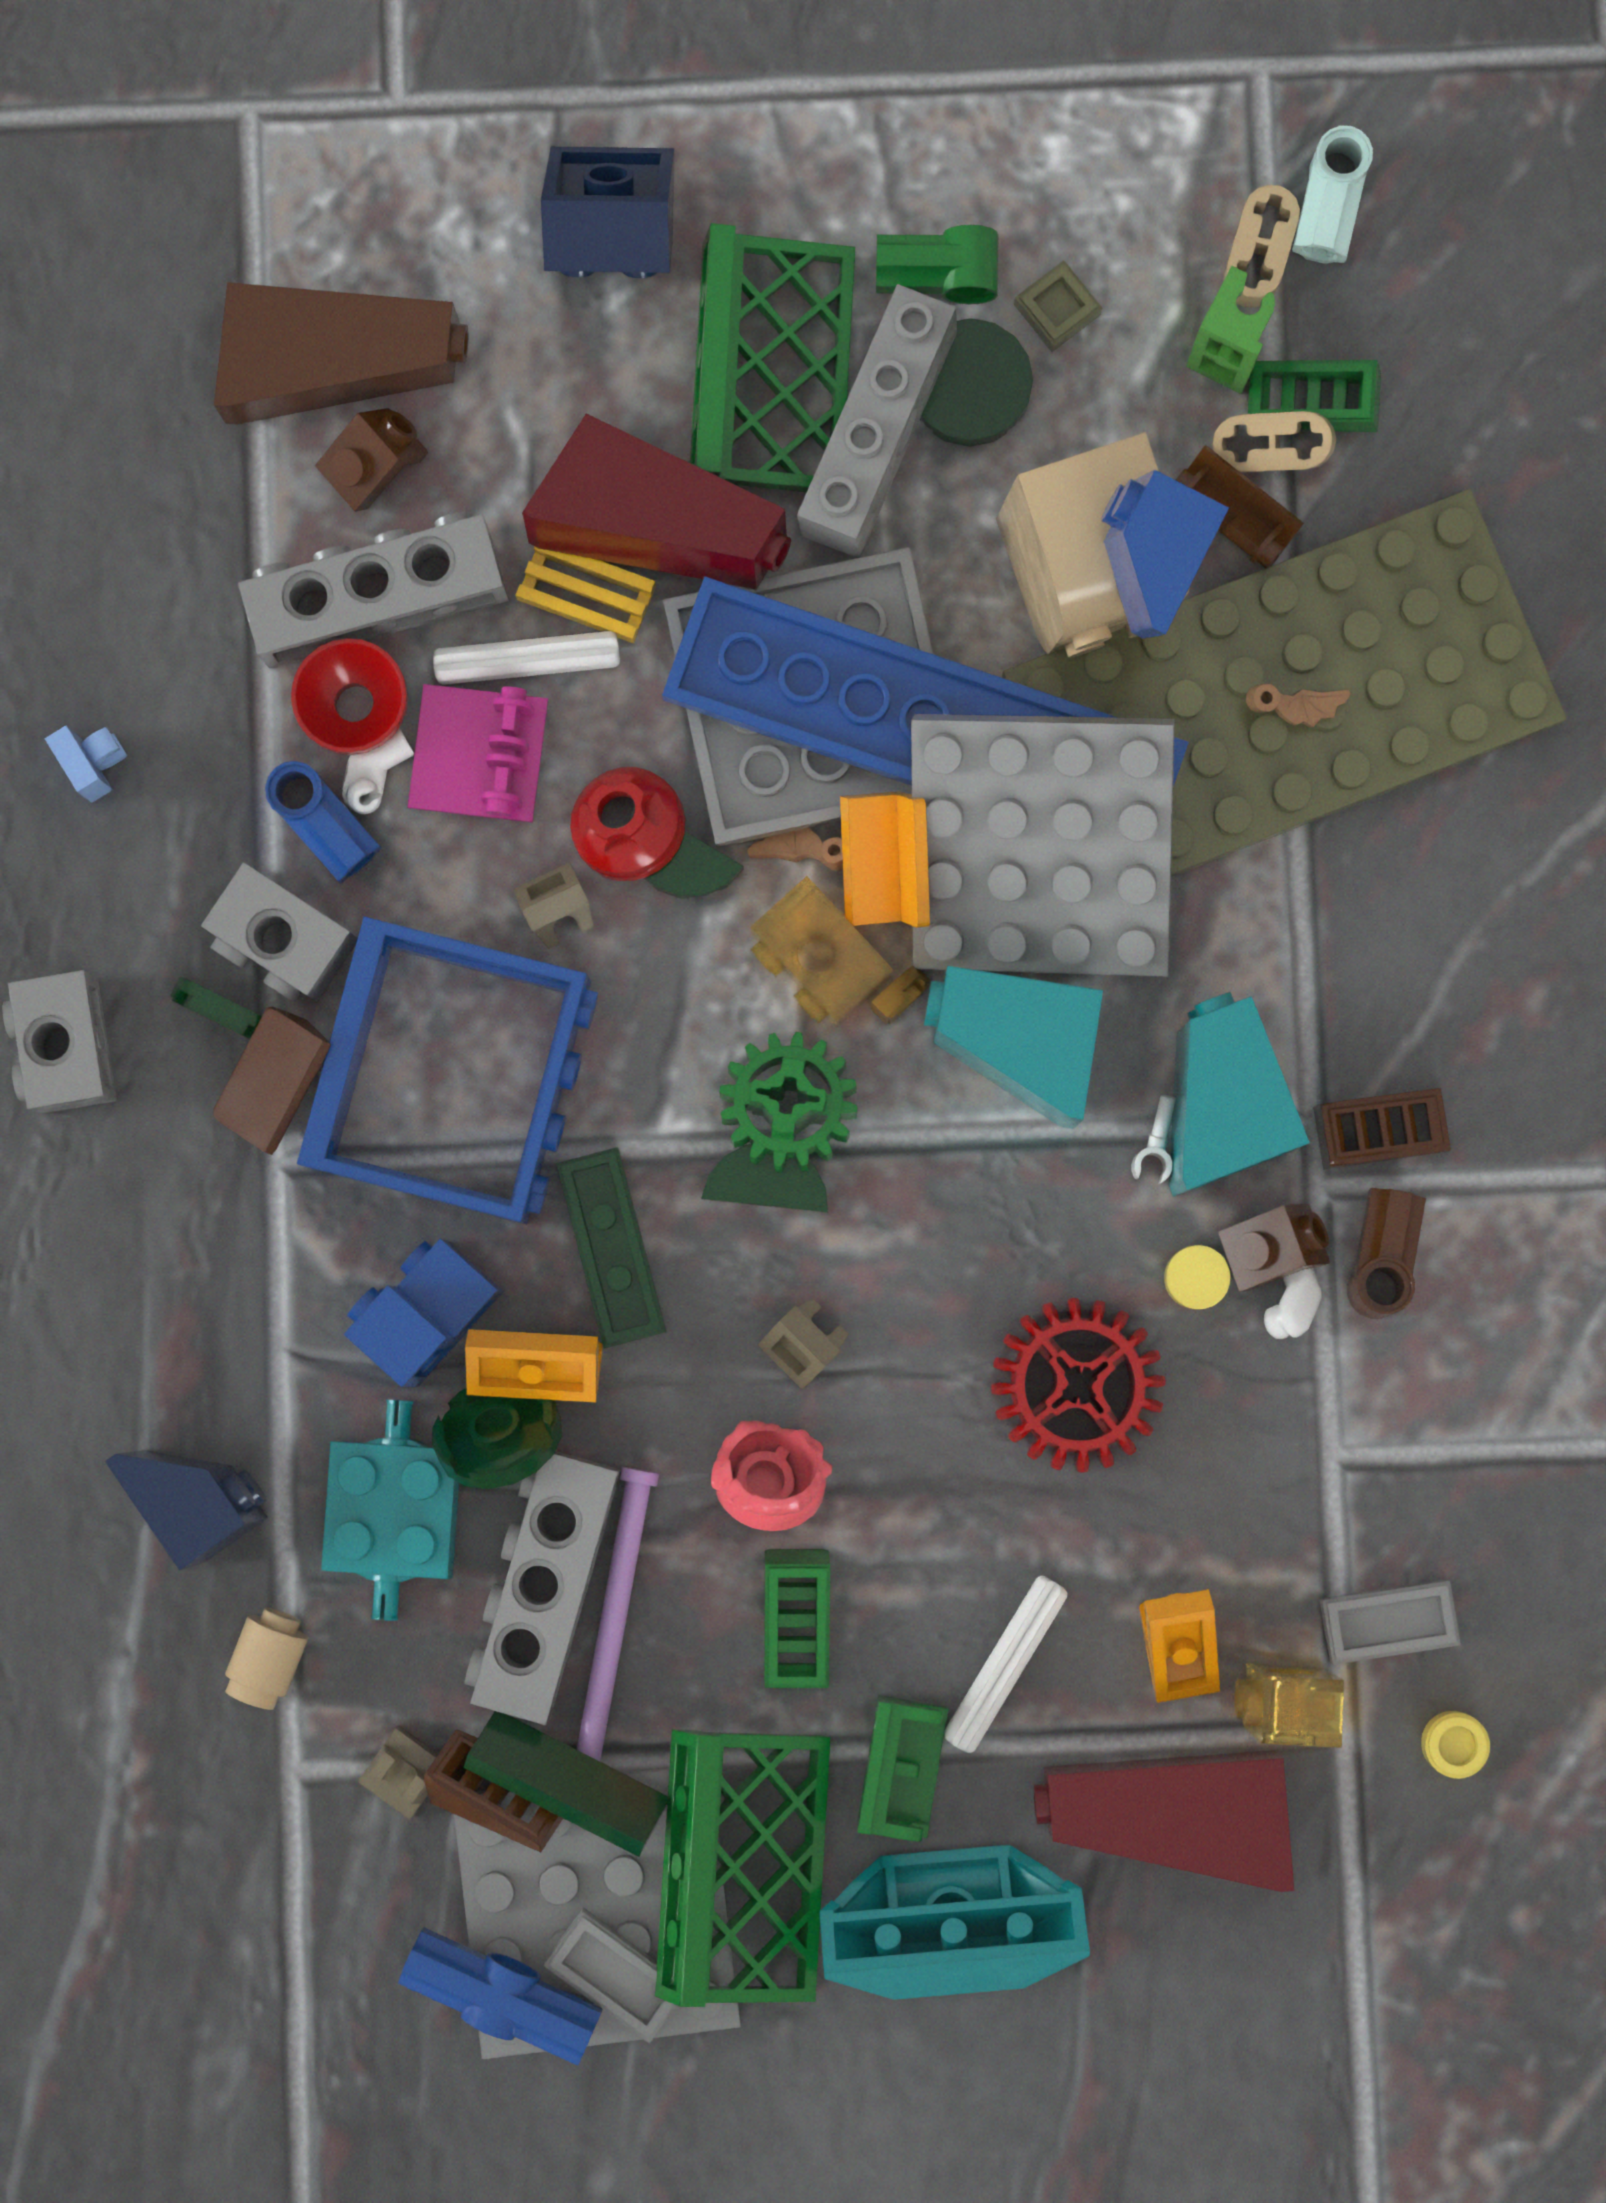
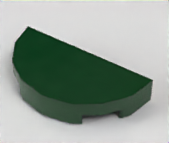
[627,804,744,899]
[170,976,262,1039]
[701,1144,828,1213]

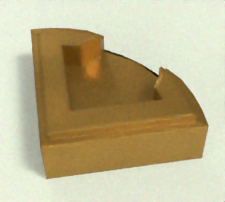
[871,966,931,1025]

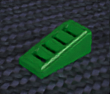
[1248,360,1381,432]
[764,1549,830,1688]

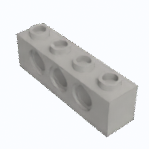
[797,284,957,558]
[238,512,509,668]
[464,1451,621,1725]

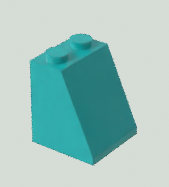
[924,966,1103,1129]
[1169,992,1310,1197]

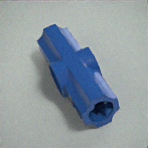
[398,1927,603,2066]

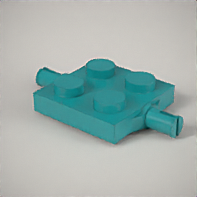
[321,1399,459,1621]

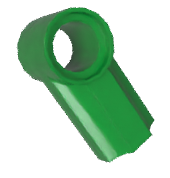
[876,225,999,305]

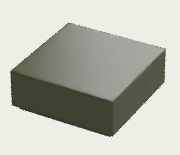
[1014,260,1102,352]

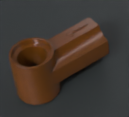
[1347,1188,1426,1319]

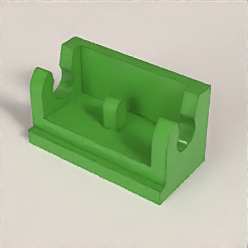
[1186,266,1275,394]

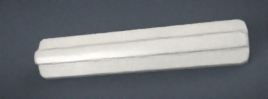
[433,631,620,685]
[944,1576,1067,1753]

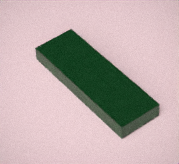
[556,1147,667,1349]
[463,1711,670,1857]

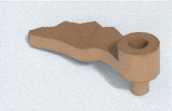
[1246,683,1351,728]
[747,828,843,871]

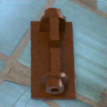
[1175,445,1304,568]

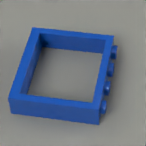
[297,916,598,1225]

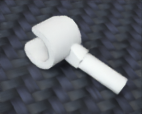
[1131,1095,1176,1184]

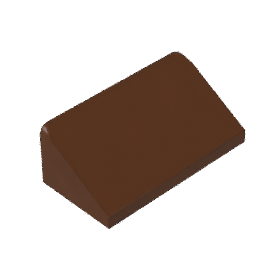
[213,1007,331,1155]

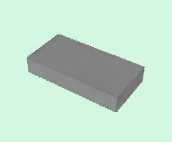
[1319,1579,1461,1665]
[543,1907,677,2043]

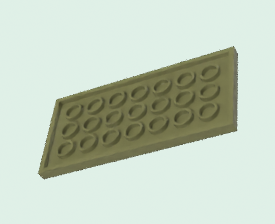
[1002,489,1567,877]

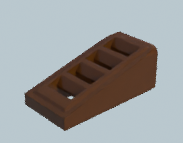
[1313,1088,1451,1170]
[424,1729,563,1853]

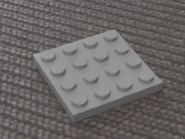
[663,547,933,848]
[911,714,1175,977]
[454,1767,741,2059]

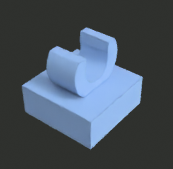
[44,725,128,803]

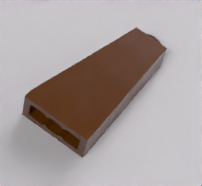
[214,282,469,425]

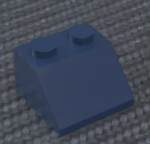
[541,146,674,278]
[105,1450,268,1570]

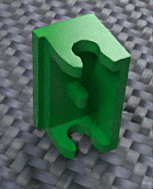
[857,1695,949,1842]

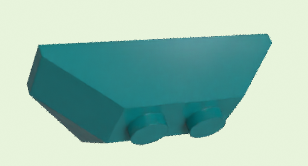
[819,1845,1090,2000]

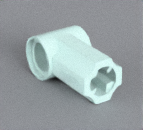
[1292,126,1373,264]

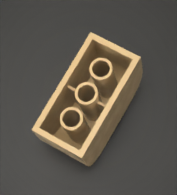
[996,432,1189,658]

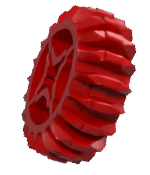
[990,1298,1166,1473]

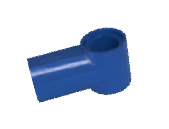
[265,761,382,883]

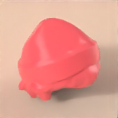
[711,1420,832,1531]

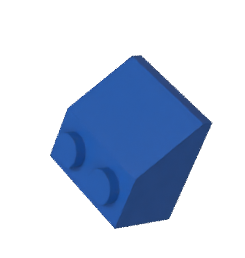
[1101,470,1229,639]

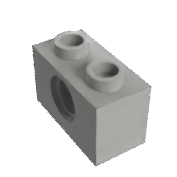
[201,862,358,1003]
[2,970,117,1114]

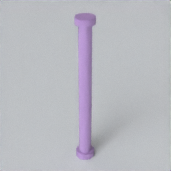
[577,1467,660,1762]

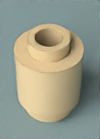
[225,1607,309,1710]

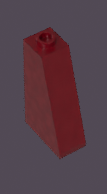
[522,413,791,589]
[1033,1750,1295,1892]

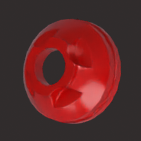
[291,638,408,755]
[570,767,686,881]

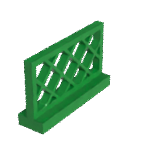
[689,223,856,492]
[655,1729,831,2007]

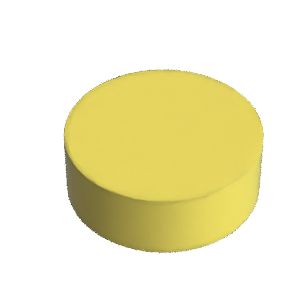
[1164,1245,1230,1310]
[1421,1711,1490,1779]

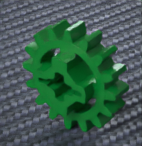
[719,1032,858,1173]

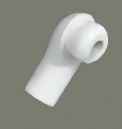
[342,727,414,814]
[1264,1268,1322,1339]

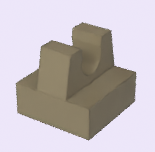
[513,862,594,949]
[758,1298,849,1390]
[358,1726,438,1820]

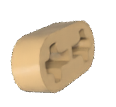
[1223,185,1300,308]
[1212,411,1336,472]

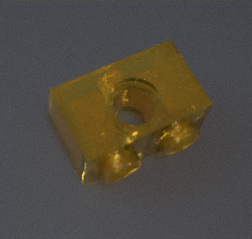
[750,876,893,1028]
[1234,1664,1344,1748]

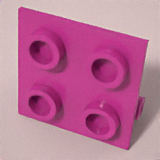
[407,684,549,823]

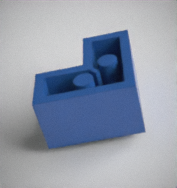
[343,1238,504,1387]

